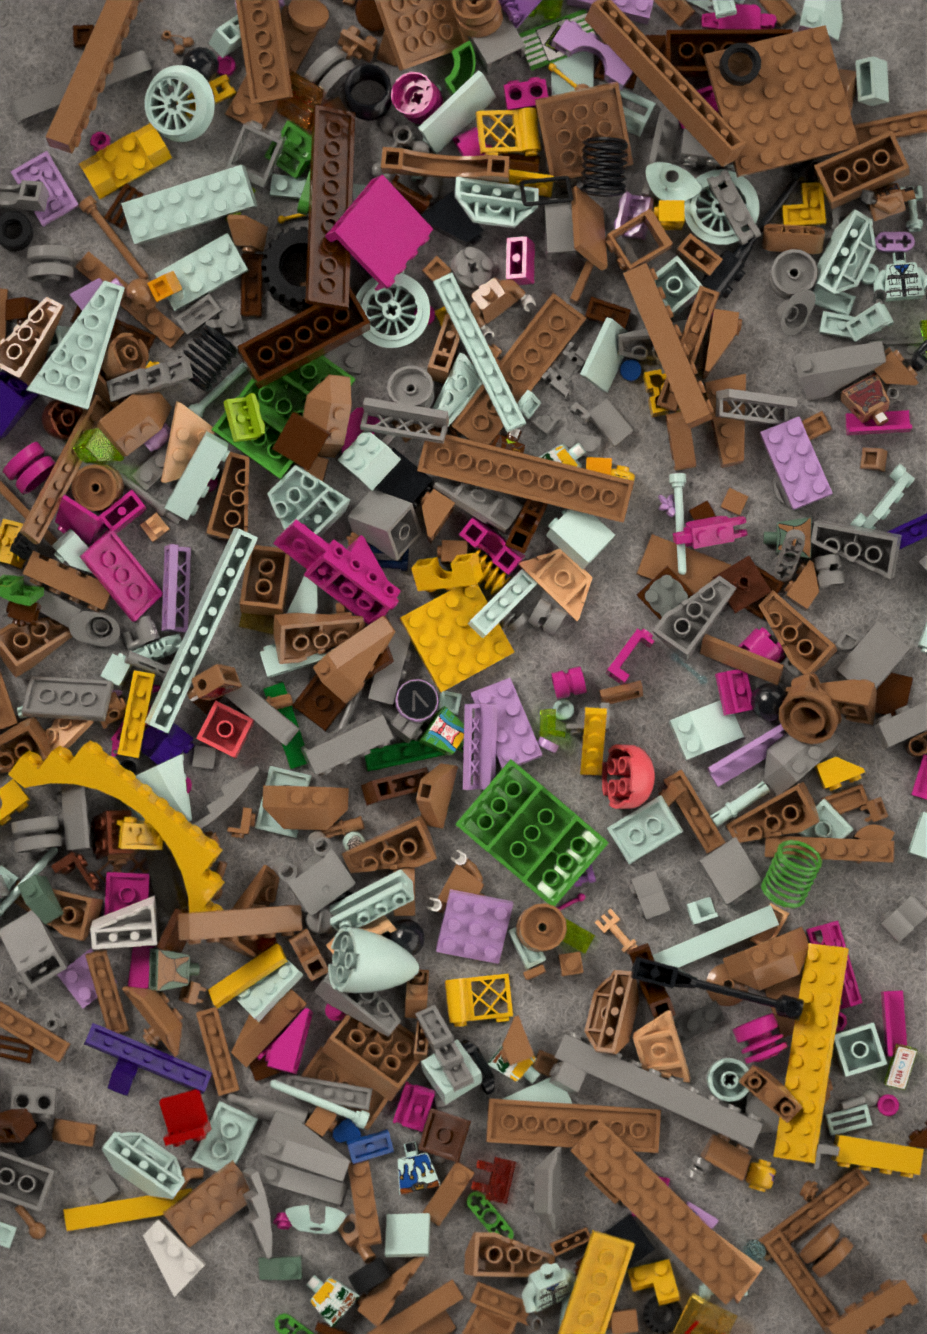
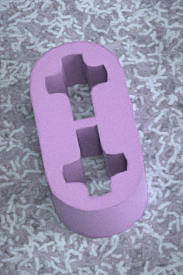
[875,232,915,252]

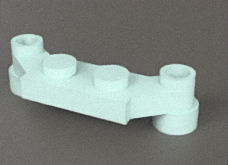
[850,463,915,530]

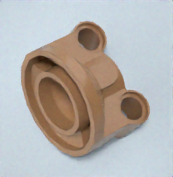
[779,672,842,744]

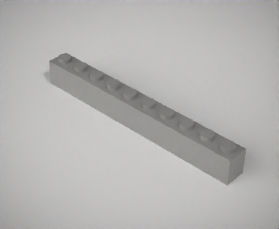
[555,1032,763,1148]

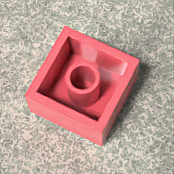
[196,700,255,759]

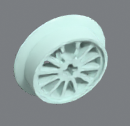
[145,65,215,142]
[684,169,759,245]
[356,273,430,348]

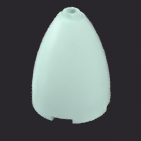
[328,927,419,993]

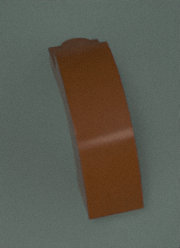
[505,499,548,554]
[627,943,676,1019]

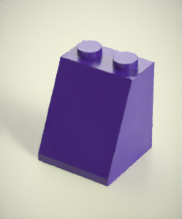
[0,371,39,439]

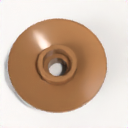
[706,964,749,1006]

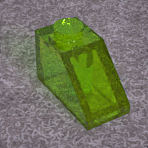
[72,428,124,463]

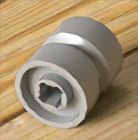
[813,554,845,589]
[528,598,567,637]

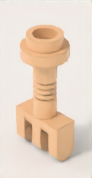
[594,908,638,955]

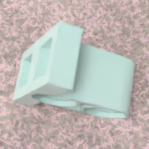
[845,302,894,342]

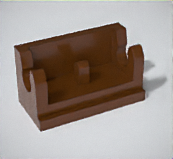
[390,175,433,215]

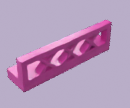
[806,920,863,1010]

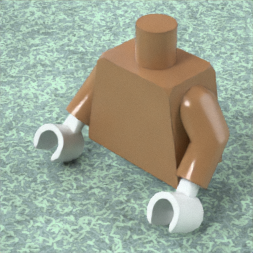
[470,278,536,342]
[426,850,486,914]

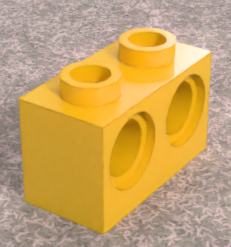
[653,200,685,230]

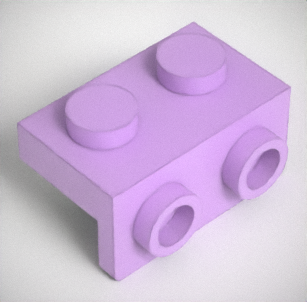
[614,191,654,240]

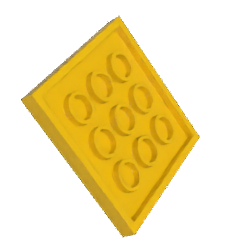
[399,584,515,693]

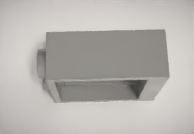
[225,120,286,188]

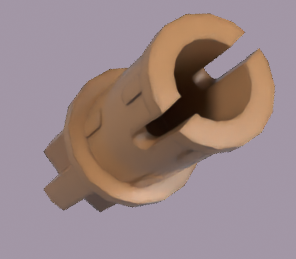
[265,693,293,709]
[321,816,365,838]

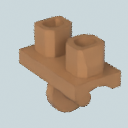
[337,25,377,63]

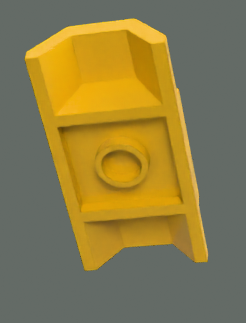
[79,123,172,200]

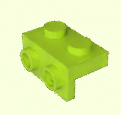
[223,393,265,442]

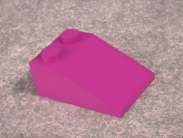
[55,495,106,546]
[265,1008,313,1075]

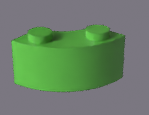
[444,40,476,96]

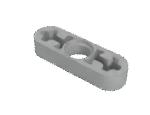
[774,529,805,581]

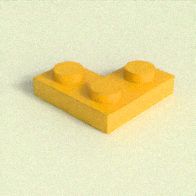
[782,182,826,226]
[627,1259,680,1306]

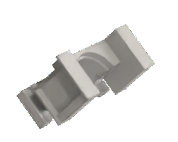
[541,342,589,400]

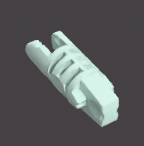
[132,634,182,664]

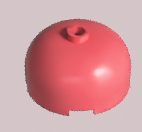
[602,744,655,809]

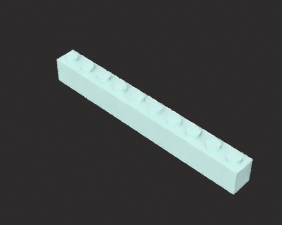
[144,528,258,733]

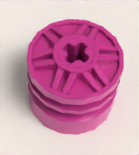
[391,72,444,124]
[732,1013,788,1064]

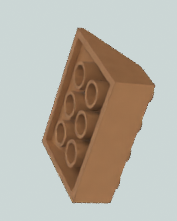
[321,1015,431,1101]

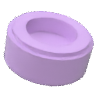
[537,737,559,753]

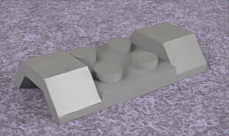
[433,477,524,534]

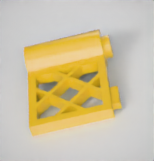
[476,107,541,156]
[445,973,513,1027]

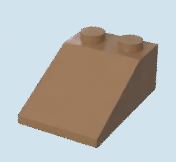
[702,309,742,379]
[700,1133,752,1181]

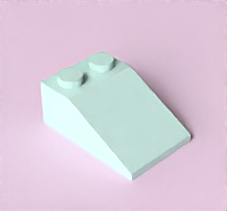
[669,700,744,761]

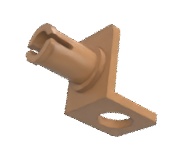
[338,1214,377,1264]

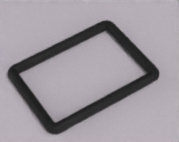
[520,176,573,206]

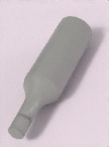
[227,1093,309,1125]

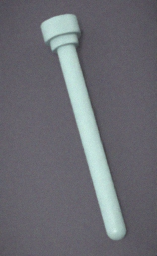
[188,362,247,418]
[669,473,687,575]
[0,847,58,920]
[270,1080,370,1129]

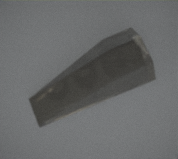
[145,840,189,918]

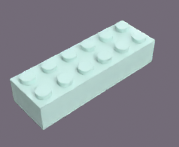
[121,165,257,244]

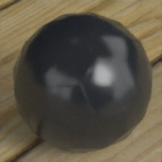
[182,47,219,83]
[751,683,787,721]
[387,919,425,956]

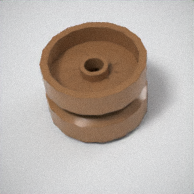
[453,0,503,38]
[71,464,124,511]
[516,903,567,952]
[798,1223,854,1278]

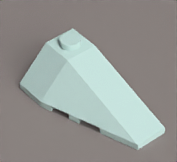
[797,0,843,41]

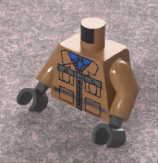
[860,183,916,221]

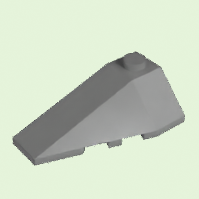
[260,1111,350,1182]
[259,1155,347,1205]

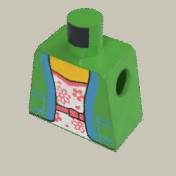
[418,706,464,756]

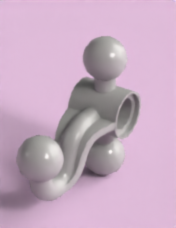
[371,117,429,181]

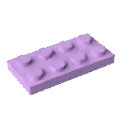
[760,417,833,510]
[471,678,543,769]

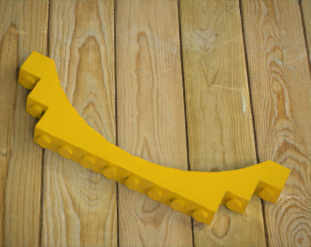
[8,740,225,913]

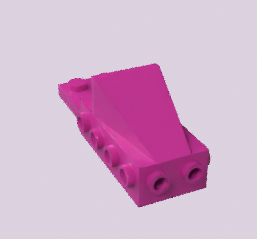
[273,519,401,625]

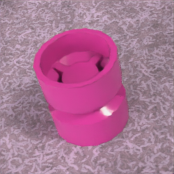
[551,666,587,700]

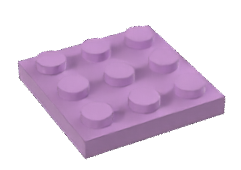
[436,889,513,964]

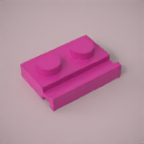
[715,669,752,716]
[393,1082,435,1132]

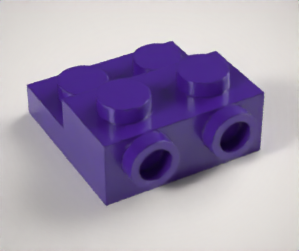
[141,722,194,765]

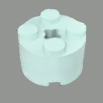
[706,1058,749,1102]

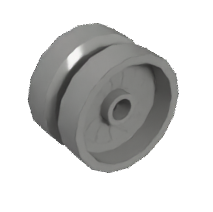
[304,46,357,100]
[27,245,74,283]
[769,249,818,300]
[387,365,436,409]
[11,816,62,853]

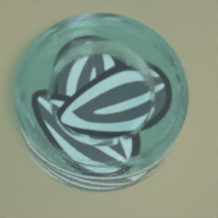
[744,1239,766,1262]

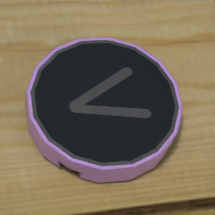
[395,679,439,722]

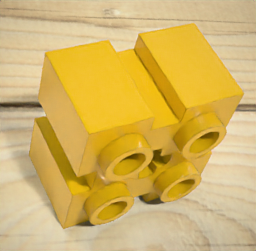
[643,369,681,418]

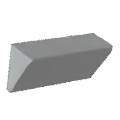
[589,399,633,447]

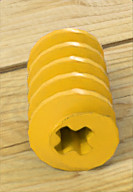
[475,549,511,595]

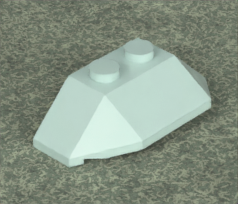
[455,176,539,228]
[816,209,876,294]
[102,1132,185,1199]

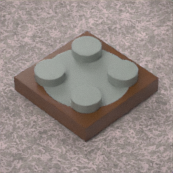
[636,565,694,620]

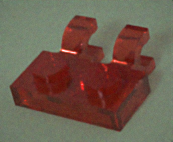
[471,1157,516,1204]

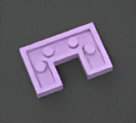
[10,151,79,227]

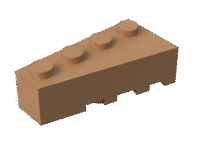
[704,374,746,468]
[205,452,249,542]
[23,551,112,612]
[823,1279,919,1334]

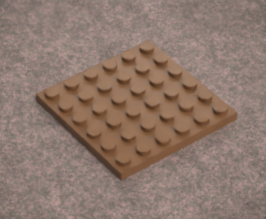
[704,25,859,178]

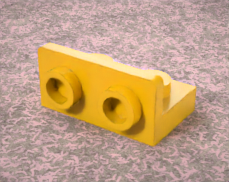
[0,519,25,569]
[117,816,163,850]

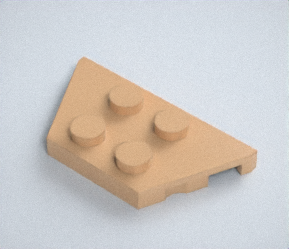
[161,401,214,483]
[518,549,593,622]
[633,1010,690,1082]

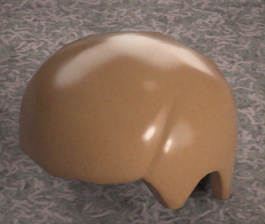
[126,278,157,310]

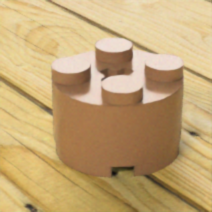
[101,333,149,380]

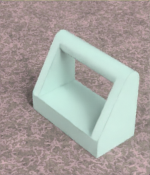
[620,88,656,137]

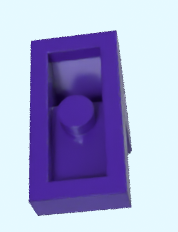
[107,1059,139,1096]

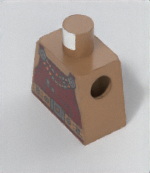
[840,373,890,426]
[187,664,242,701]

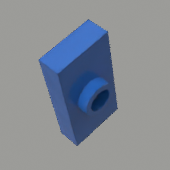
[346,1129,394,1164]

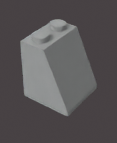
[467,9,525,74]
[544,198,586,261]
[347,489,422,561]
[697,837,762,906]

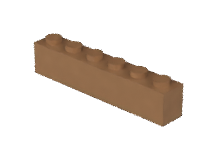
[178,905,302,944]

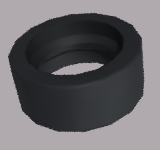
[719,43,761,86]

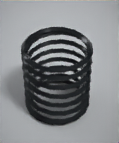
[345,63,392,121]
[580,137,628,197]
[178,325,239,392]

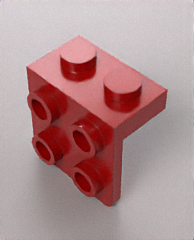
[159,1089,212,1147]

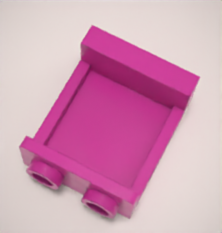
[605,628,654,685]

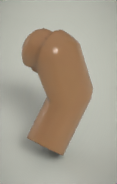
[180,1168,204,1190]

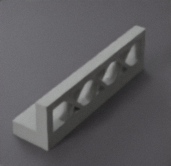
[641,112,679,202]
[716,389,797,425]
[360,397,449,444]

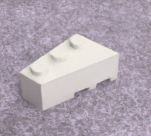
[90,896,159,949]
[143,1219,206,1297]

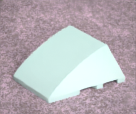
[267,465,350,536]
[123,754,192,821]

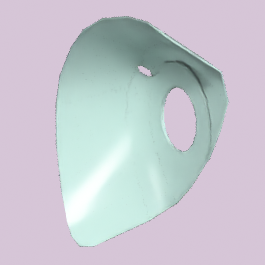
[646,162,702,201]
[285,1205,346,1234]

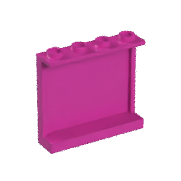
[325,174,433,291]

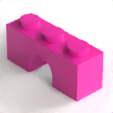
[459,517,525,575]

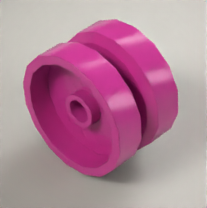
[2,442,56,495]

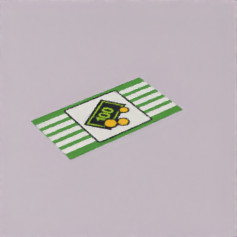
[519,9,596,71]

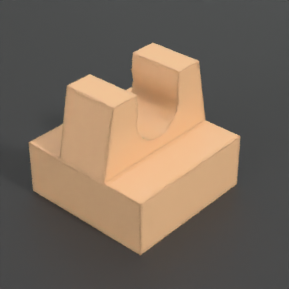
[140,512,170,542]

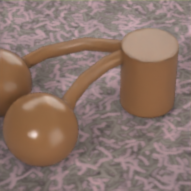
[161,30,194,55]

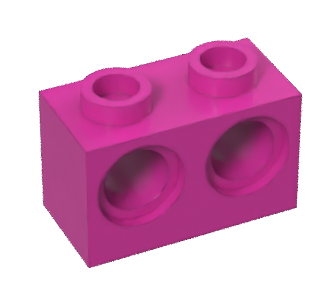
[503,77,548,110]

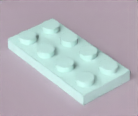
[155,233,249,311]

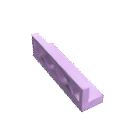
[161,544,191,632]
[463,703,497,790]
[707,724,785,787]

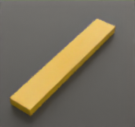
[63,1188,192,1231]

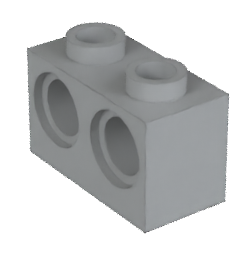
[11,1085,58,1118]

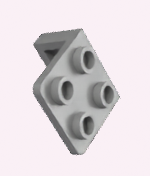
[566,703,614,736]

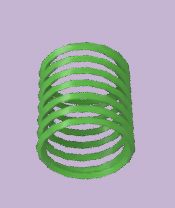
[761,840,822,908]

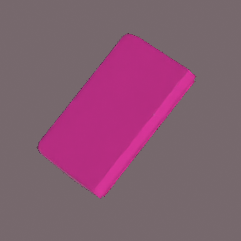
[128,945,155,989]

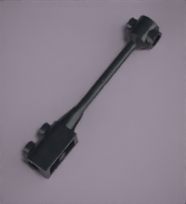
[700,159,818,300]
[630,957,804,1021]

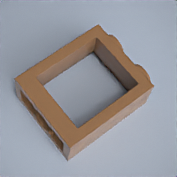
[605,208,673,272]

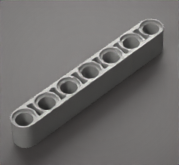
[10,51,153,125]
[197,651,300,746]

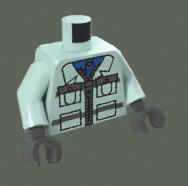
[872,252,927,304]
[522,1263,577,1329]

